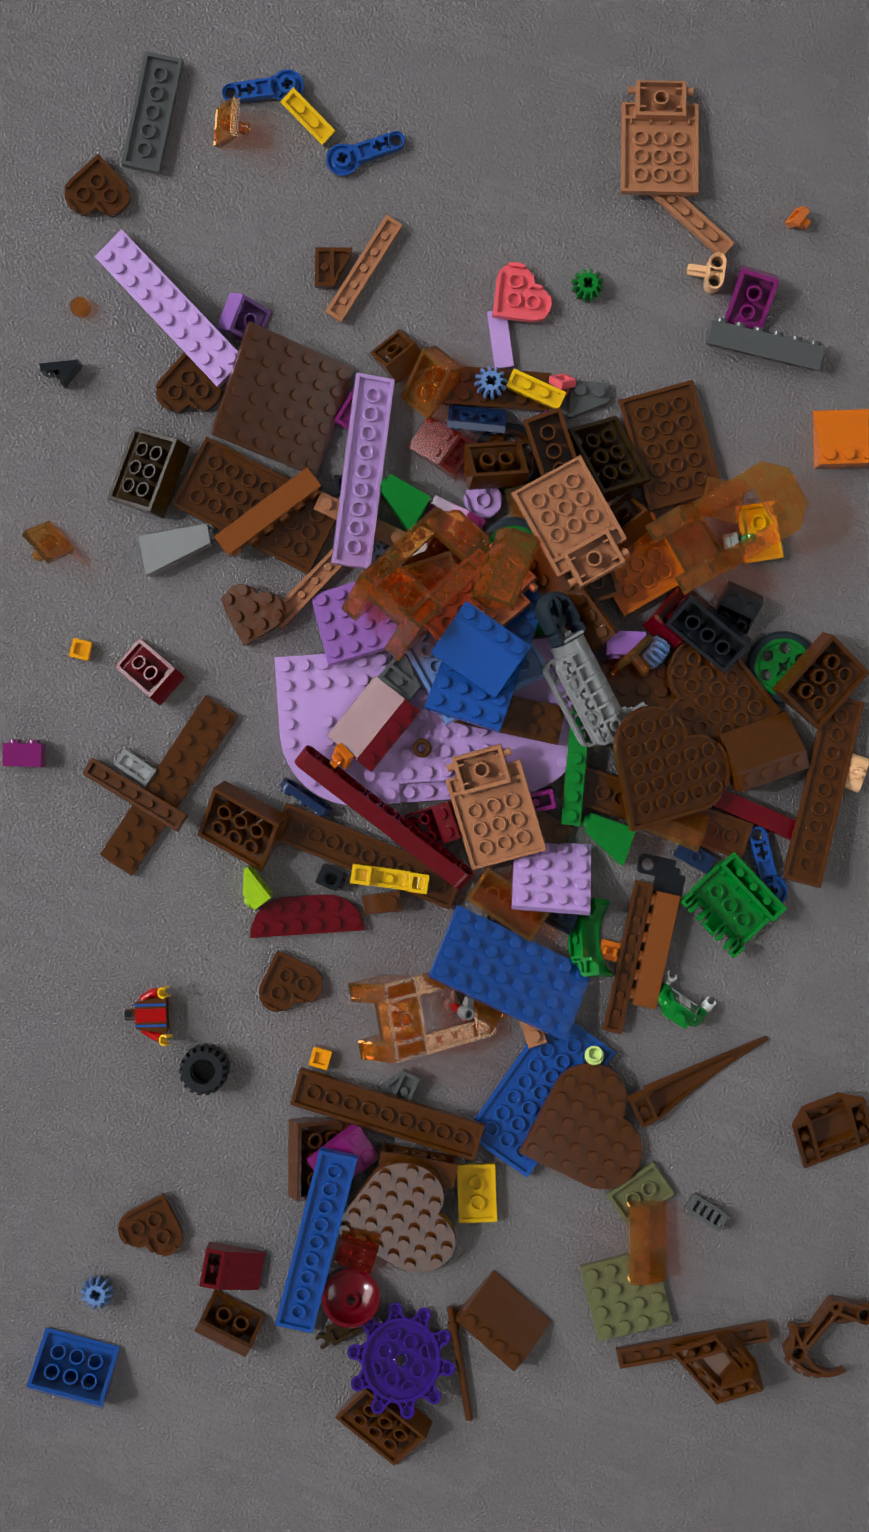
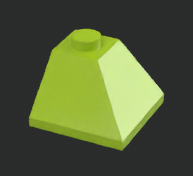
[243,865,275,910]

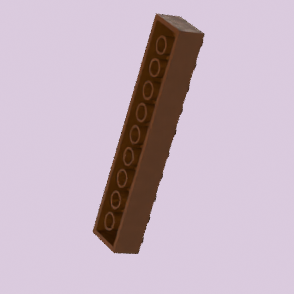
[523,407,621,602]

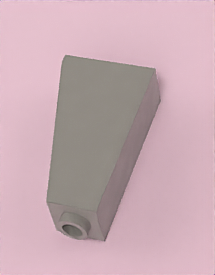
[139,524,215,576]

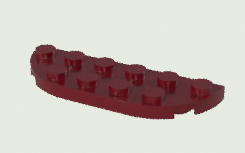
[250,894,365,938]

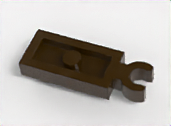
[315,1322,364,1349]

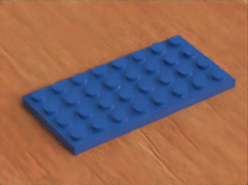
[425,589,543,733]
[428,905,590,1042]
[473,1022,616,1177]

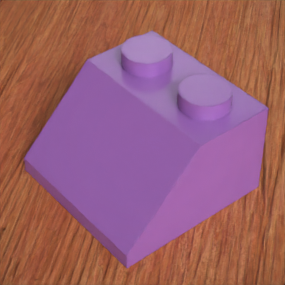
[216,293,272,341]
[602,631,646,661]

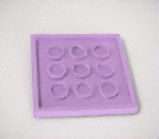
[511,842,591,915]

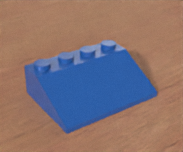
[430,601,531,699]
[26,1328,120,1409]

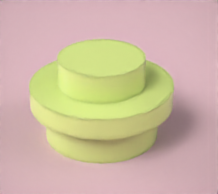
[585,1046,604,1065]

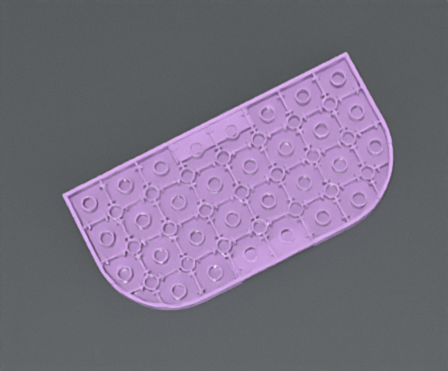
[274,637,572,805]

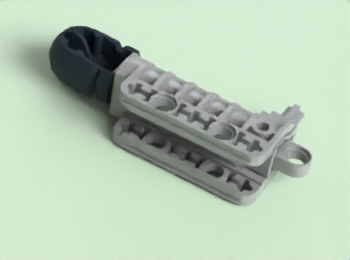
[535,591,647,747]

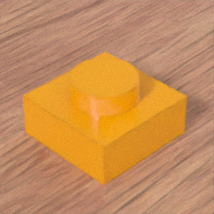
[69,638,93,661]
[309,1045,332,1070]

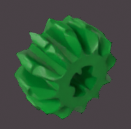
[571,268,604,302]

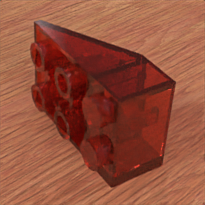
[407,415,474,479]

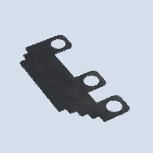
[637,854,685,950]

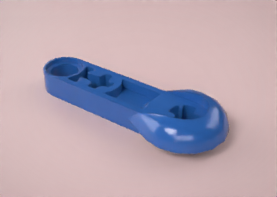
[222,69,304,104]
[326,131,405,176]
[749,827,787,903]

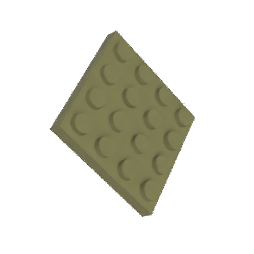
[579,1247,673,1342]

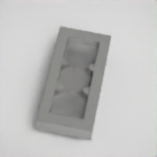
[114,749,157,786]

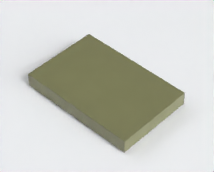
[606,1161,675,1226]

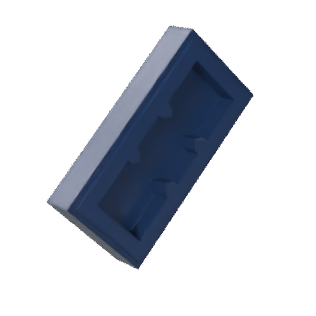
[673,840,716,874]

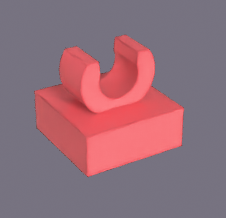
[549,373,577,395]

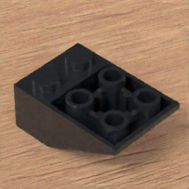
[715,581,764,635]

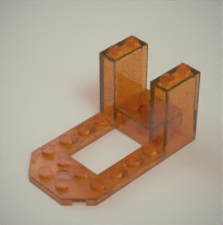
[646,461,809,595]
[341,508,491,661]
[348,971,505,1064]

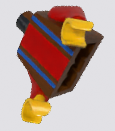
[124,985,172,1046]

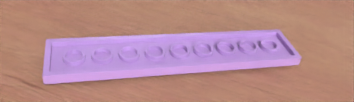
[95,229,238,389]
[331,373,395,570]

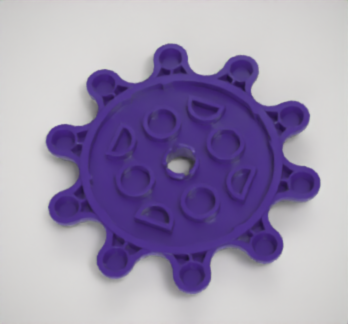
[347,1302,455,1419]

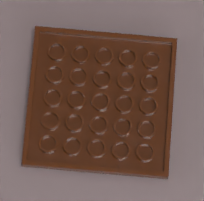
[210,322,354,477]

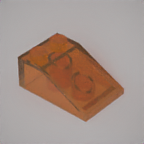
[400,345,464,419]

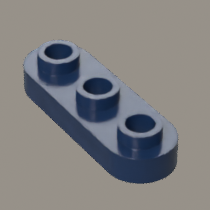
[280,778,332,817]

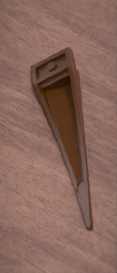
[627,1036,768,1128]

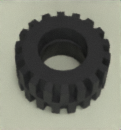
[179,1043,230,1096]

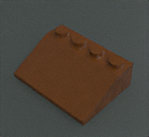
[772,632,869,730]
[718,711,810,791]
[197,781,289,871]
[288,1117,351,1201]
[456,1270,551,1371]
[335,1388,433,1466]

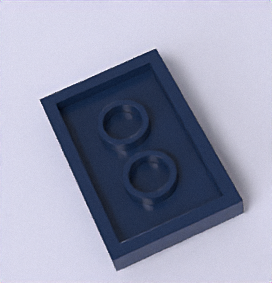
[447,404,506,434]

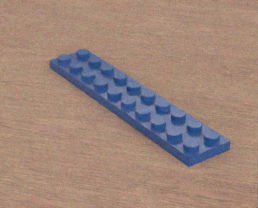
[275,1147,358,1334]

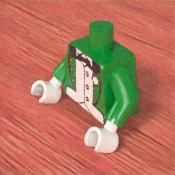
[657,970,716,1029]

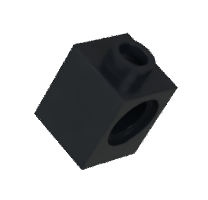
[315,864,346,892]

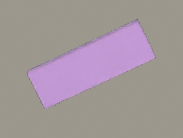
[487,311,514,369]

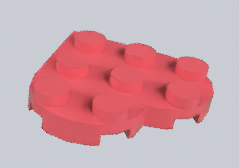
[492,262,552,323]

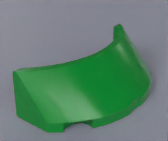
[568,898,613,977]

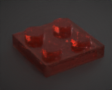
[334,1234,379,1274]

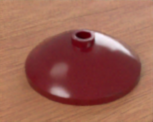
[322,1268,380,1329]

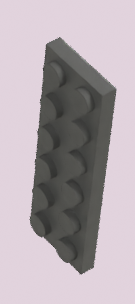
[121,51,184,174]

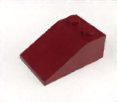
[642,582,694,651]
[114,638,185,706]

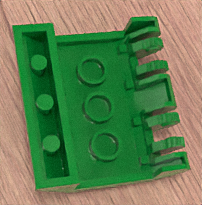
[680,852,787,958]

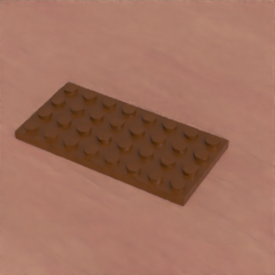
[171,437,336,574]

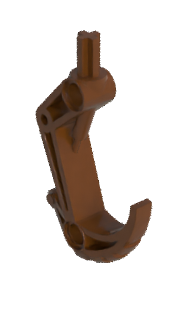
[782,1295,869,1378]

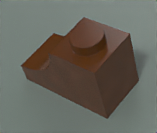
[362,889,403,915]

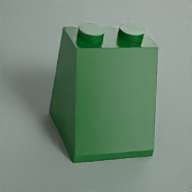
[380,474,431,535]
[581,812,635,866]

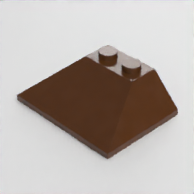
[791,1092,869,1168]
[670,1333,764,1404]

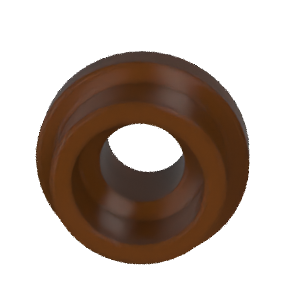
[412,738,432,758]

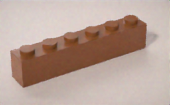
[214,467,322,557]
[629,890,681,1009]

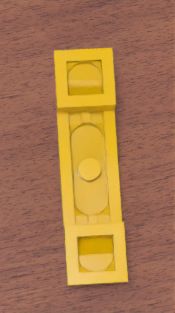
[350,864,429,894]

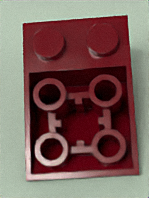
[404,800,462,844]
[199,1241,266,1290]

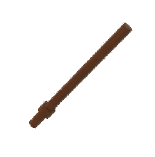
[447,1305,473,1421]

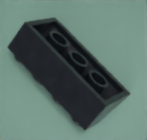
[665,590,751,673]

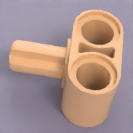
[686,252,727,294]
[844,753,869,793]

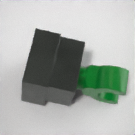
[722,532,757,553]

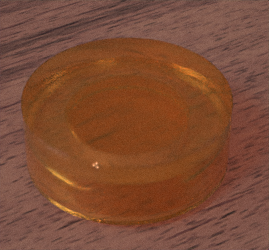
[70,297,91,318]

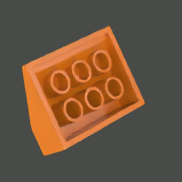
[813,409,869,469]

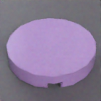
[464,488,503,519]

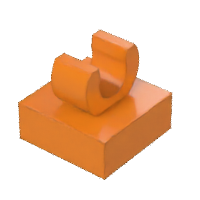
[784,206,811,230]
[330,742,354,770]
[600,938,621,962]

